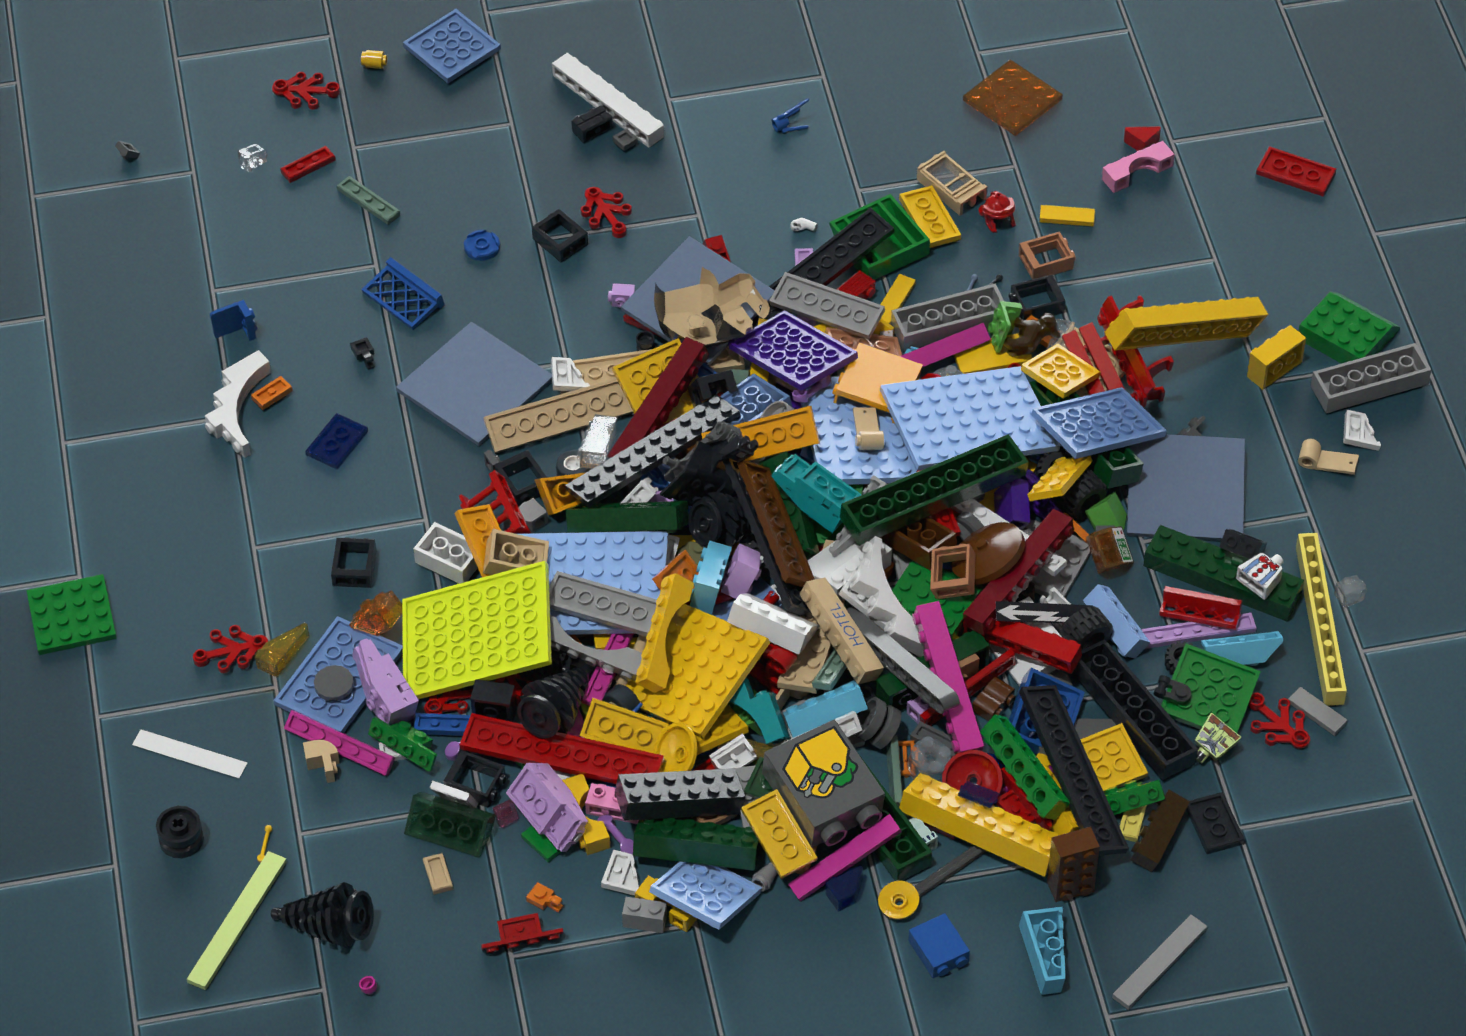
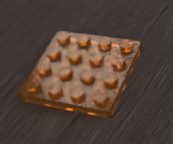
[963,59,1063,136]

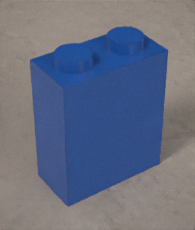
[908,913,970,978]

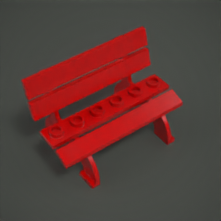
[1062,295,1174,407]

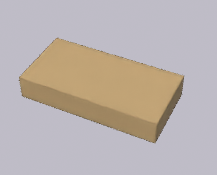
[423,853,453,895]

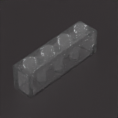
[577,414,617,469]

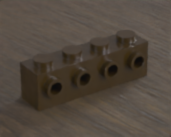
[1130,789,1190,872]

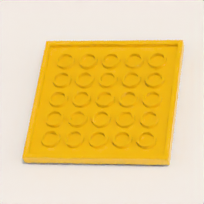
[625,604,770,738]

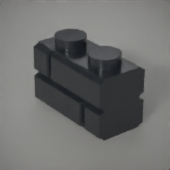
[571,105,613,143]

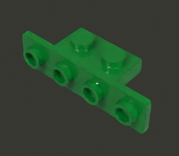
[368,717,437,771]
[1104,780,1165,815]

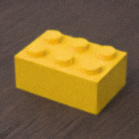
[1247,325,1306,390]

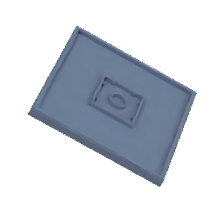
[621,236,775,366]
[396,322,552,446]
[1127,434,1245,541]

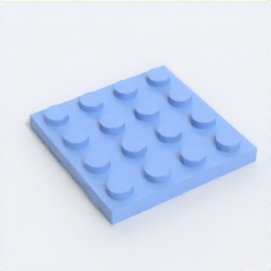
[649,861,762,930]

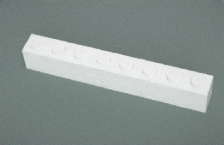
[552,53,664,148]

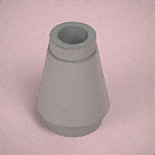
[751,862,777,891]

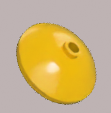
[654,722,698,772]

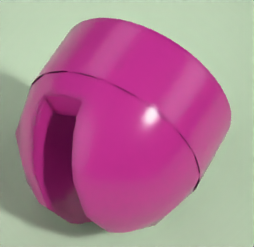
[359,976,377,995]

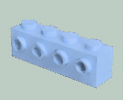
[1083,584,1150,658]

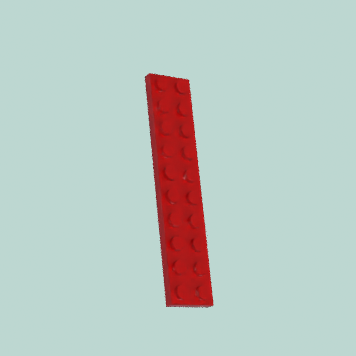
[459,713,664,784]

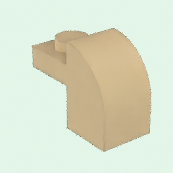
[303,740,340,783]

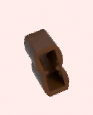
[972,677,1016,721]

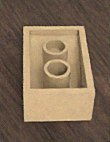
[483,529,549,575]

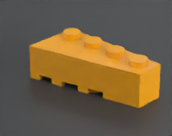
[535,473,585,515]

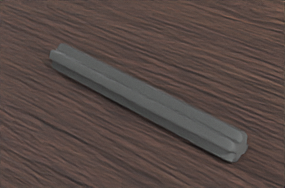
[914,845,987,898]

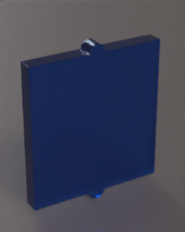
[958,781,1000,808]

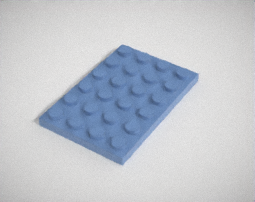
[1031,387,1167,459]
[273,616,403,733]

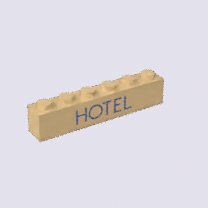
[800,578,884,684]

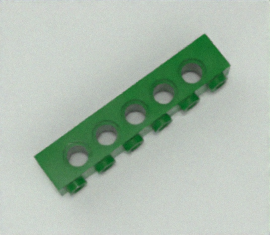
[980,715,1070,820]

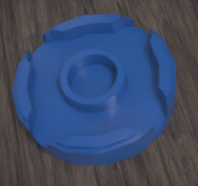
[464,230,500,261]

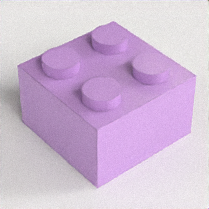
[721,543,762,599]

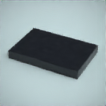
[1186,792,1245,854]

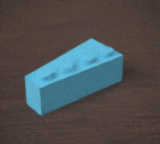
[690,540,732,615]
[783,680,868,738]
[1019,906,1065,995]

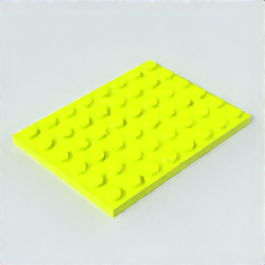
[402,561,552,699]

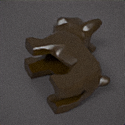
[1004,313,1061,356]

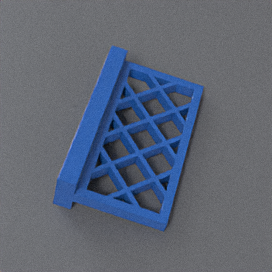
[361,257,445,330]

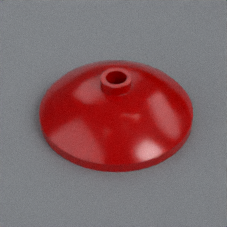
[942,750,1003,804]

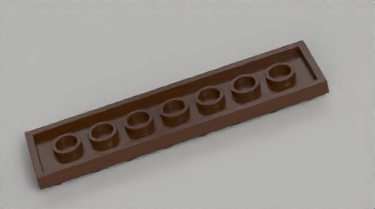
[737,460,815,588]

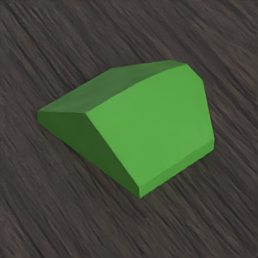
[1085,492,1127,530]

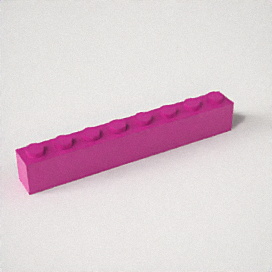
[912,601,984,753]

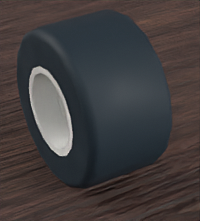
[556,450,591,476]
[603,684,641,713]

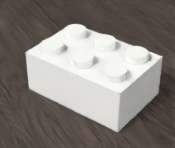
[413,522,478,584]

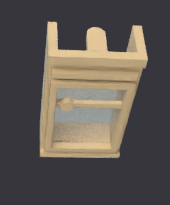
[917,151,987,216]

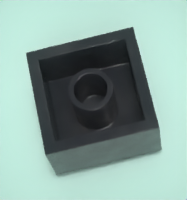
[470,680,517,722]

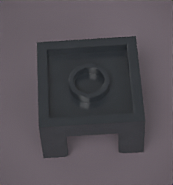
[688,370,738,408]

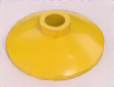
[878,881,919,919]

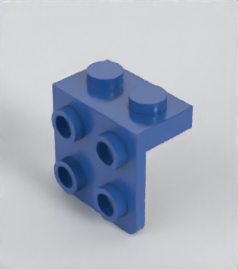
[210,300,257,341]

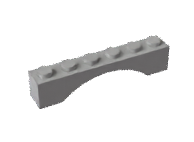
[550,615,642,681]

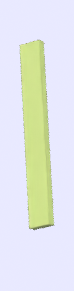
[187,851,287,990]

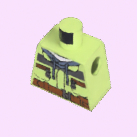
[1194,713,1241,764]

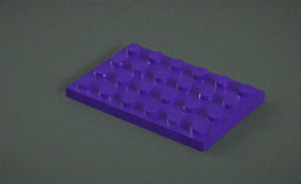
[728,310,858,391]

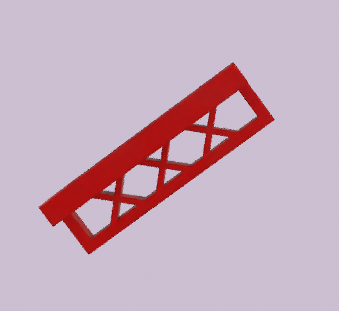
[1159,586,1242,630]

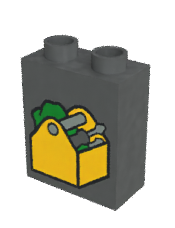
[762,719,885,847]

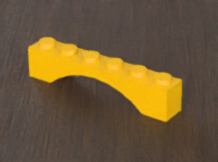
[635,573,694,693]

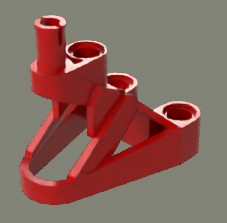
[749,591,798,695]

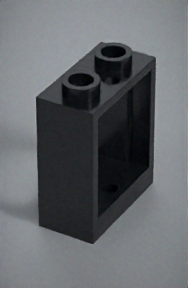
[532,209,588,263]
[1009,274,1066,320]
[494,450,547,507]
[1219,529,1268,559]
[331,537,377,588]
[443,750,507,808]

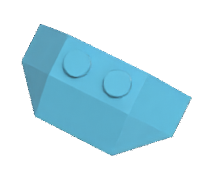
[1201,631,1283,666]

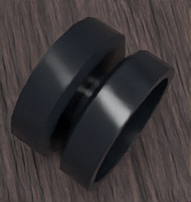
[156,805,204,859]

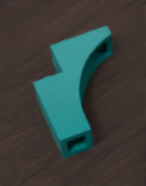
[729,678,790,745]

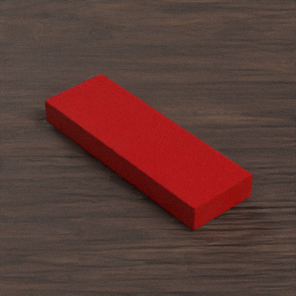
[280,146,336,183]

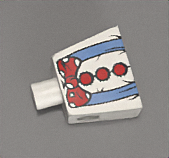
[1236,553,1284,600]

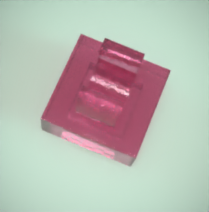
[492,799,519,828]

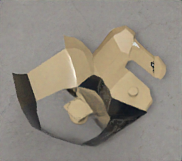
[654,267,770,348]

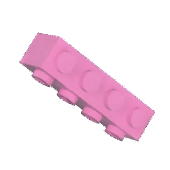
[585,783,638,824]

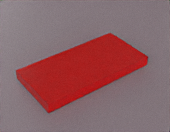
[1256,146,1336,196]

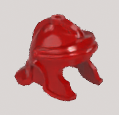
[978,191,1016,233]

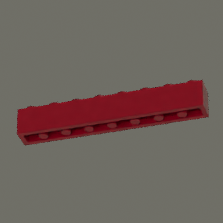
[607,337,709,459]
[963,509,1074,635]

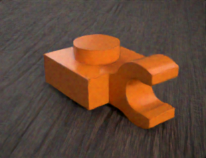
[526,882,563,912]

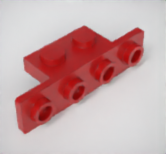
[995,767,1053,831]
[481,913,564,953]

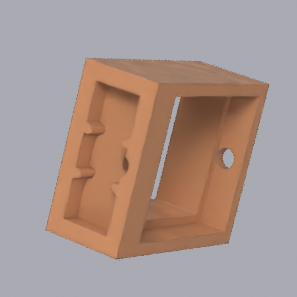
[1019,232,1076,280]
[930,544,976,599]

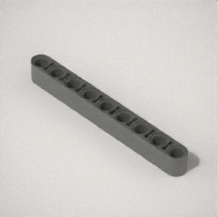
[846,606,960,714]

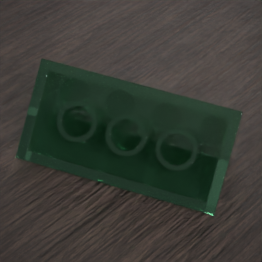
[404,792,496,857]

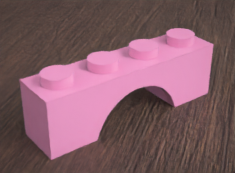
[1102,141,1175,193]

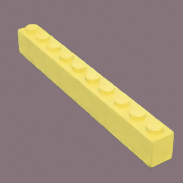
[1296,533,1347,706]

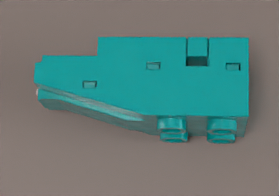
[771,454,862,533]

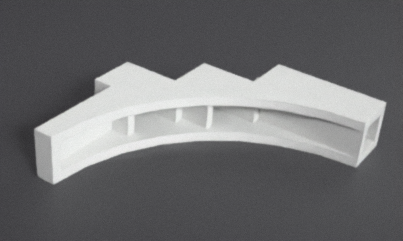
[205,350,271,458]
[849,536,925,657]

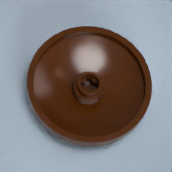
[951,522,1025,585]

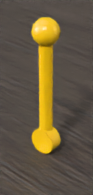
[257,825,273,863]

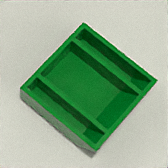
[829,194,930,280]
[1298,292,1400,364]
[892,561,986,640]

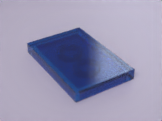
[305,413,368,469]

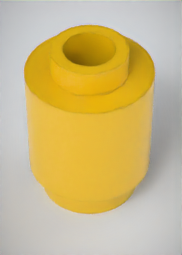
[361,50,387,69]

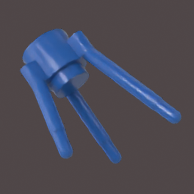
[771,98,809,134]

